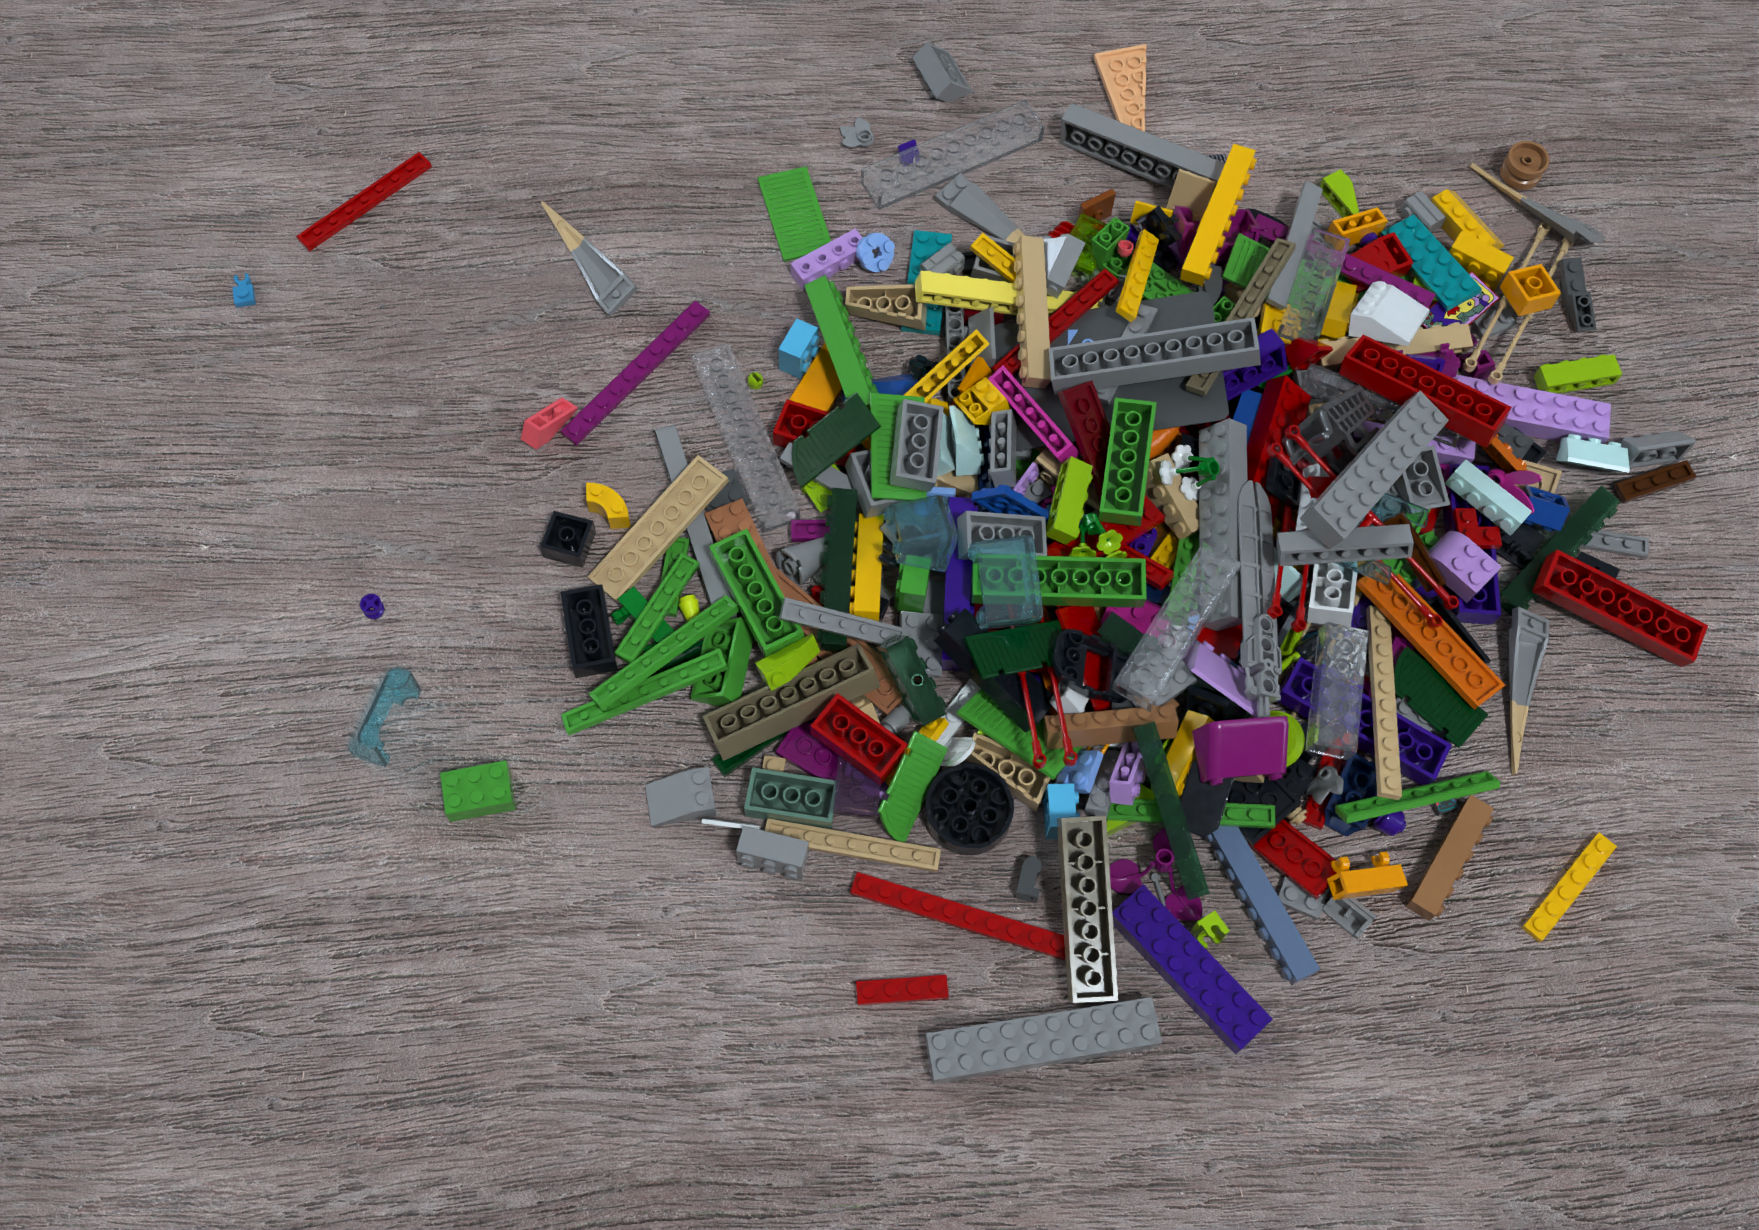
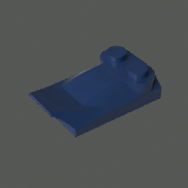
[1324,752,1377,837]

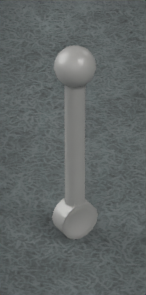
[1151,873,1170,911]

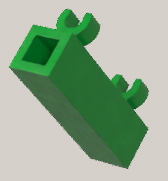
[611,586,675,653]

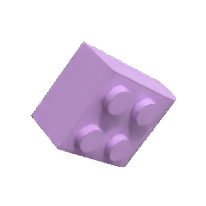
[1428,531,1502,603]

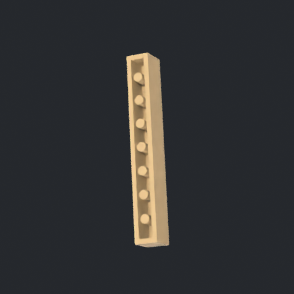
[1013,235,1051,389]
[1314,322,1473,372]

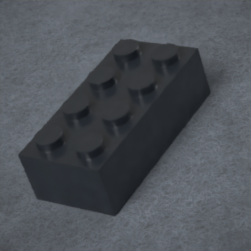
[560,584,618,678]

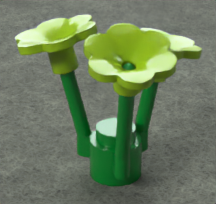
[1069,513,1127,558]

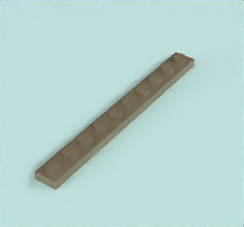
[1186,238,1296,396]

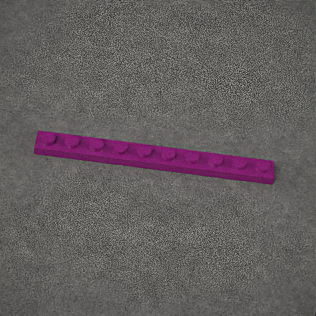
[1256,214,1436,308]
[561,301,710,446]

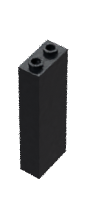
[934,608,1053,733]

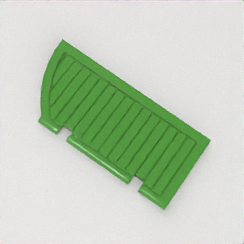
[878,731,948,842]

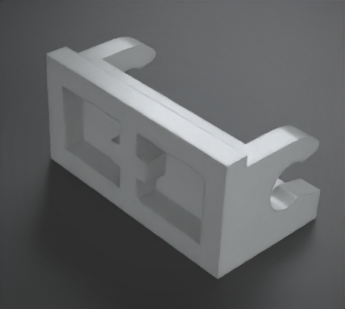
[1322,896,1377,939]

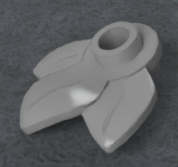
[840,117,874,148]
[1306,766,1344,805]

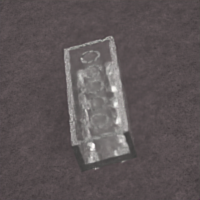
[1276,227,1350,341]
[1305,622,1369,760]

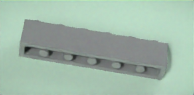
[1276,524,1414,566]

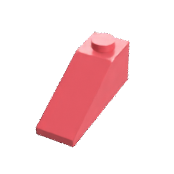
[521,397,578,449]

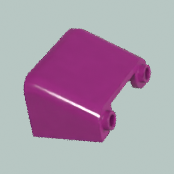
[1173,206,1261,263]
[1192,716,1289,786]

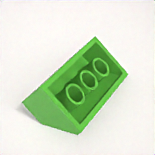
[690,617,754,707]

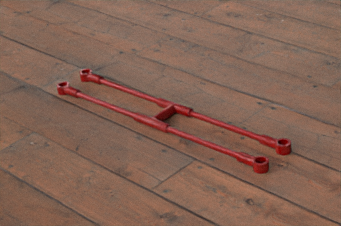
[1267,425,1459,629]
[1267,464,1309,633]
[1006,604,1078,769]

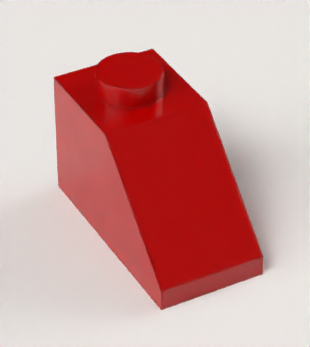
[1285,337,1333,370]

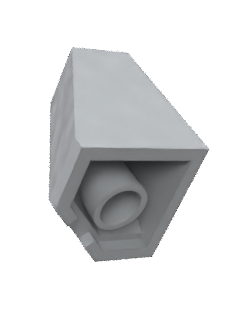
[1043,234,1086,299]

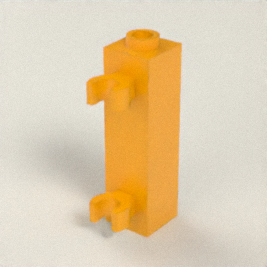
[1327,851,1408,900]

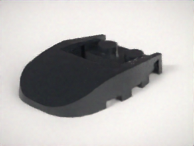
[1052,629,1133,703]

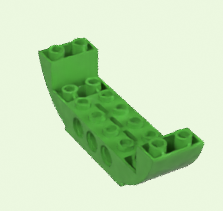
[1091,217,1236,323]

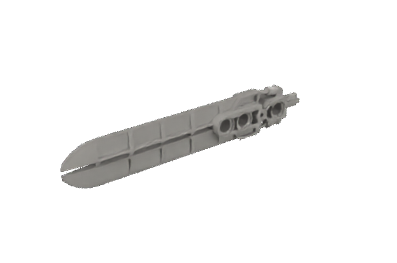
[1238,480,1282,718]

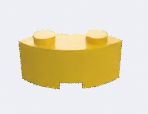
[586,483,631,529]

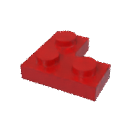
[1453,508,1502,549]

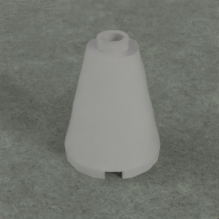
[776,537,835,586]

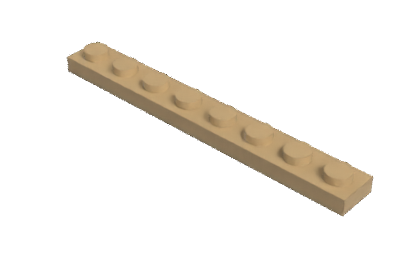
[765,818,941,872]

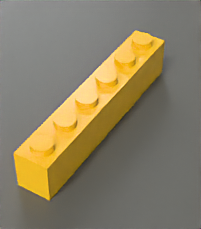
[849,513,884,621]

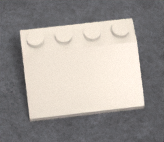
[1348,281,1429,346]

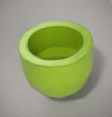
[747,372,764,390]

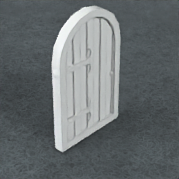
[940,737,976,766]
[702,818,761,830]

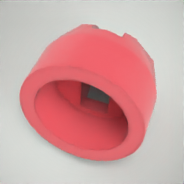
[1117,240,1134,258]

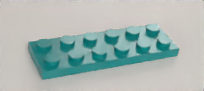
[1381,214,1482,311]
[901,230,952,336]

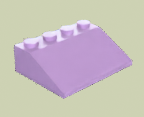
[1182,640,1258,718]

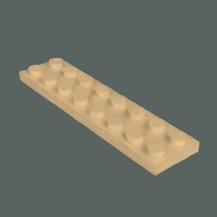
[587,455,729,603]

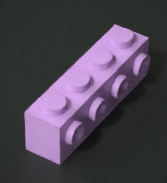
[790,229,862,290]
[1109,740,1155,805]

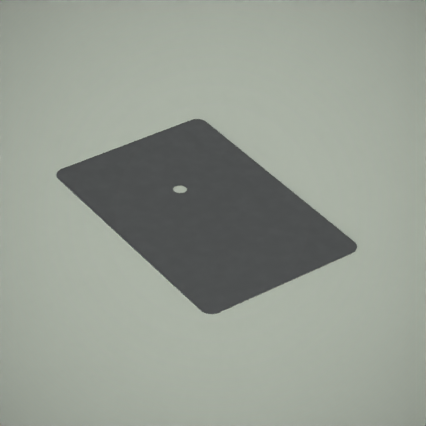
[994,291,1229,451]

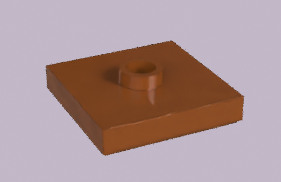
[1076,189,1116,232]

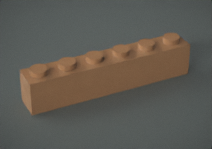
[1043,704,1179,750]
[1405,794,1494,921]

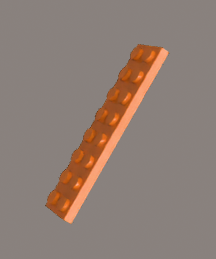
[1356,568,1505,710]

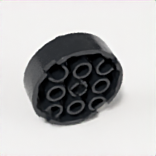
[925,763,1014,855]

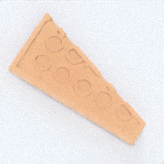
[1094,44,1147,132]

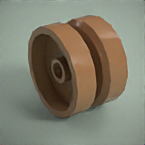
[1500,141,1550,190]

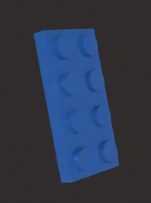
[971,485,1050,525]

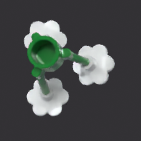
[1159,445,1220,501]

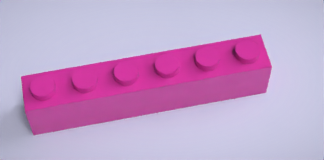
[988,365,1081,463]

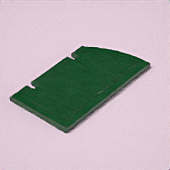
[792,392,881,488]
[964,620,1062,679]
[1394,646,1488,748]

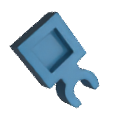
[232,273,256,308]

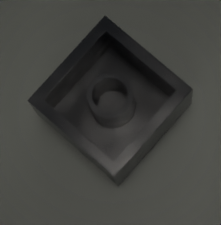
[540,511,596,568]

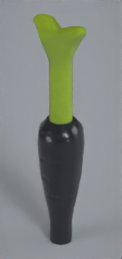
[1281,626,1337,673]

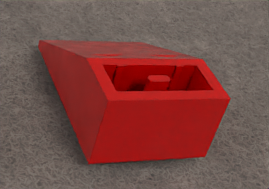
[1347,232,1414,294]

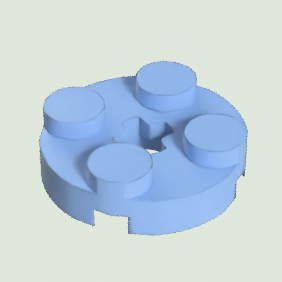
[856,233,895,272]

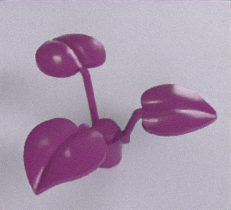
[1110,824,1203,921]

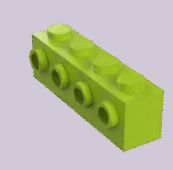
[1533,354,1622,394]
[1046,456,1093,545]

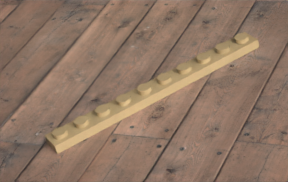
[1366,605,1402,800]

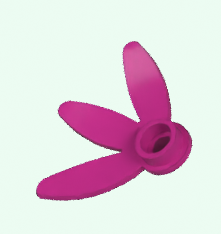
[1487,469,1542,528]

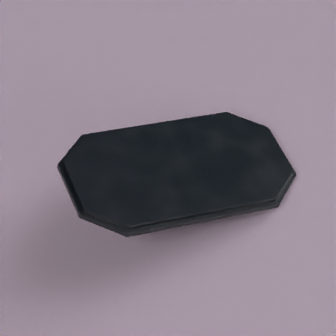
[1176,760,1234,837]

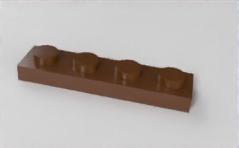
[1614,460,1697,504]
[1383,511,1446,593]

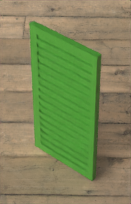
[757,166,831,262]
[1221,233,1331,324]
[870,393,927,502]
[957,689,1083,780]

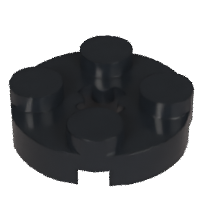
[907,355,939,381]

